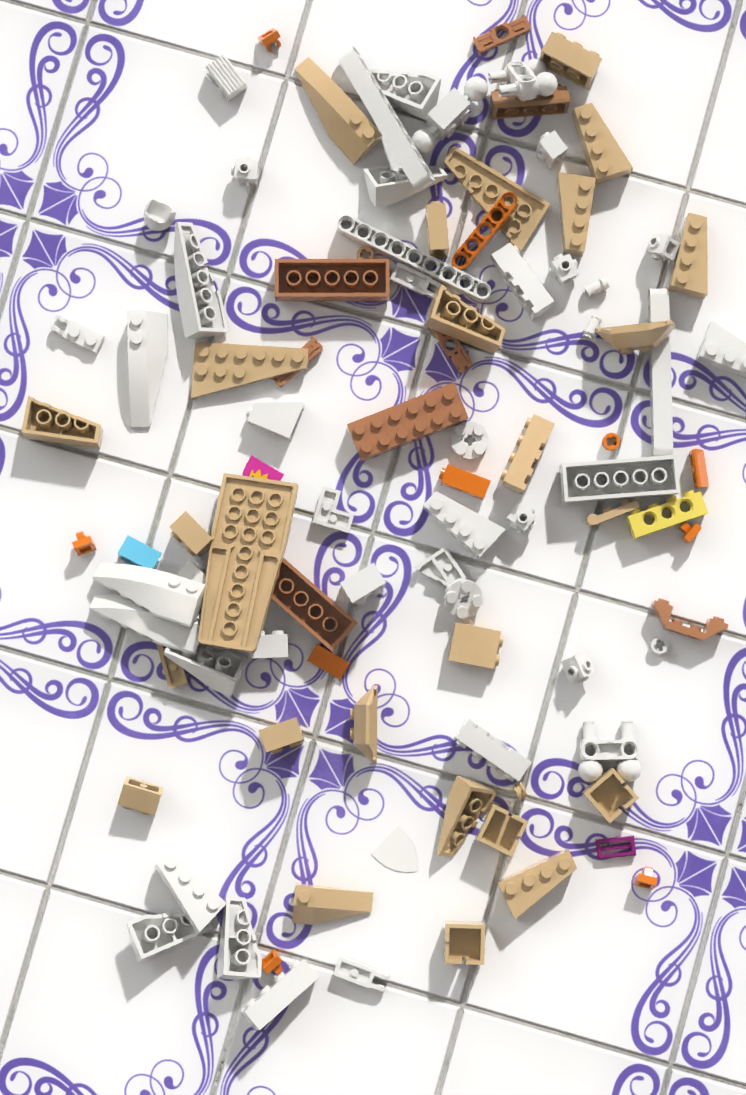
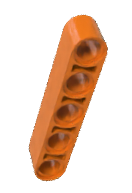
[452,192,519,271]

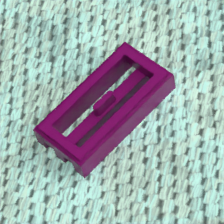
[595,836,636,859]

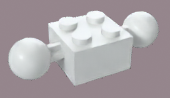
[411,77,488,154]

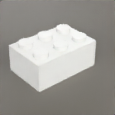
[340,563,386,606]

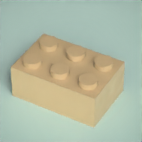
[539,32,602,90]

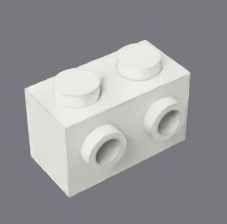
[536,130,568,170]
[249,630,289,659]

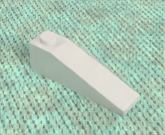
[370,69,442,121]
[164,645,248,697]
[217,896,262,980]

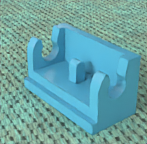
[117,535,162,569]

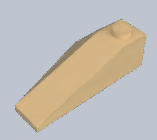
[437,776,497,857]
[292,883,374,925]

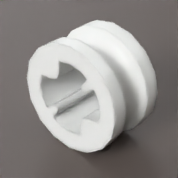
[649,637,668,654]

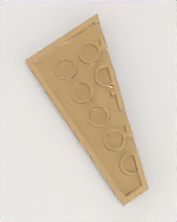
[444,146,550,253]
[191,342,309,399]

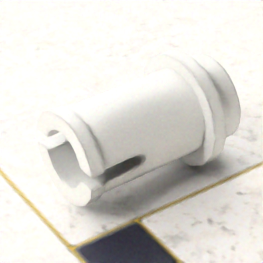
[584,277,610,298]
[582,315,603,341]

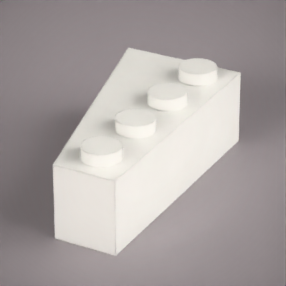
[423,491,506,559]

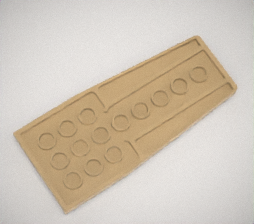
[198,473,299,653]

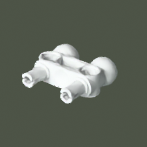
[488,59,558,100]
[578,720,642,783]

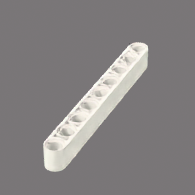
[337,45,435,192]
[338,215,491,303]
[648,288,673,456]

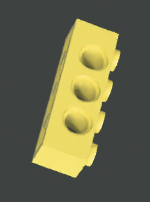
[626,490,708,539]

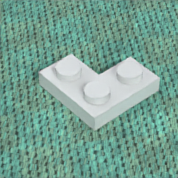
[312,486,354,533]

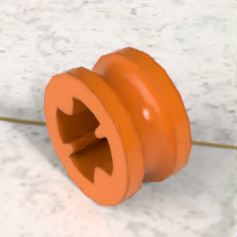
[602,433,620,451]

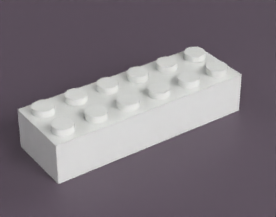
[559,455,680,504]

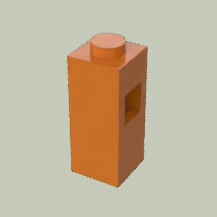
[439,465,491,500]

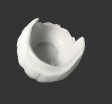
[143,198,176,231]

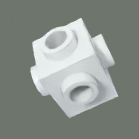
[231,157,260,186]
[645,233,680,262]
[550,253,579,286]
[506,502,537,533]
[561,651,595,683]

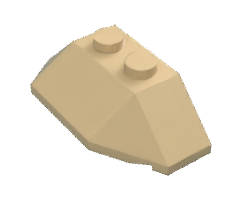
[595,320,675,354]
[350,685,378,763]

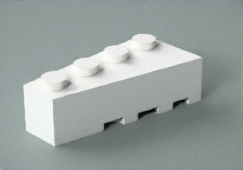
[490,243,554,321]
[696,321,746,378]
[454,718,532,782]
[154,849,227,935]
[240,959,319,1030]

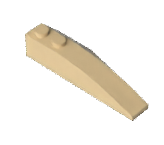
[294,57,382,165]

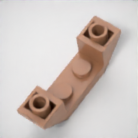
[651,598,729,641]

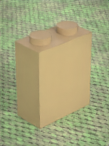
[425,201,449,258]
[448,622,504,669]

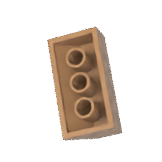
[490,84,570,119]

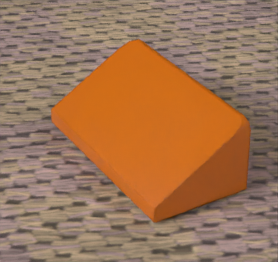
[689,449,709,489]
[307,644,350,680]

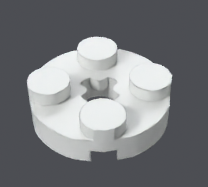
[450,421,489,460]
[444,579,483,618]

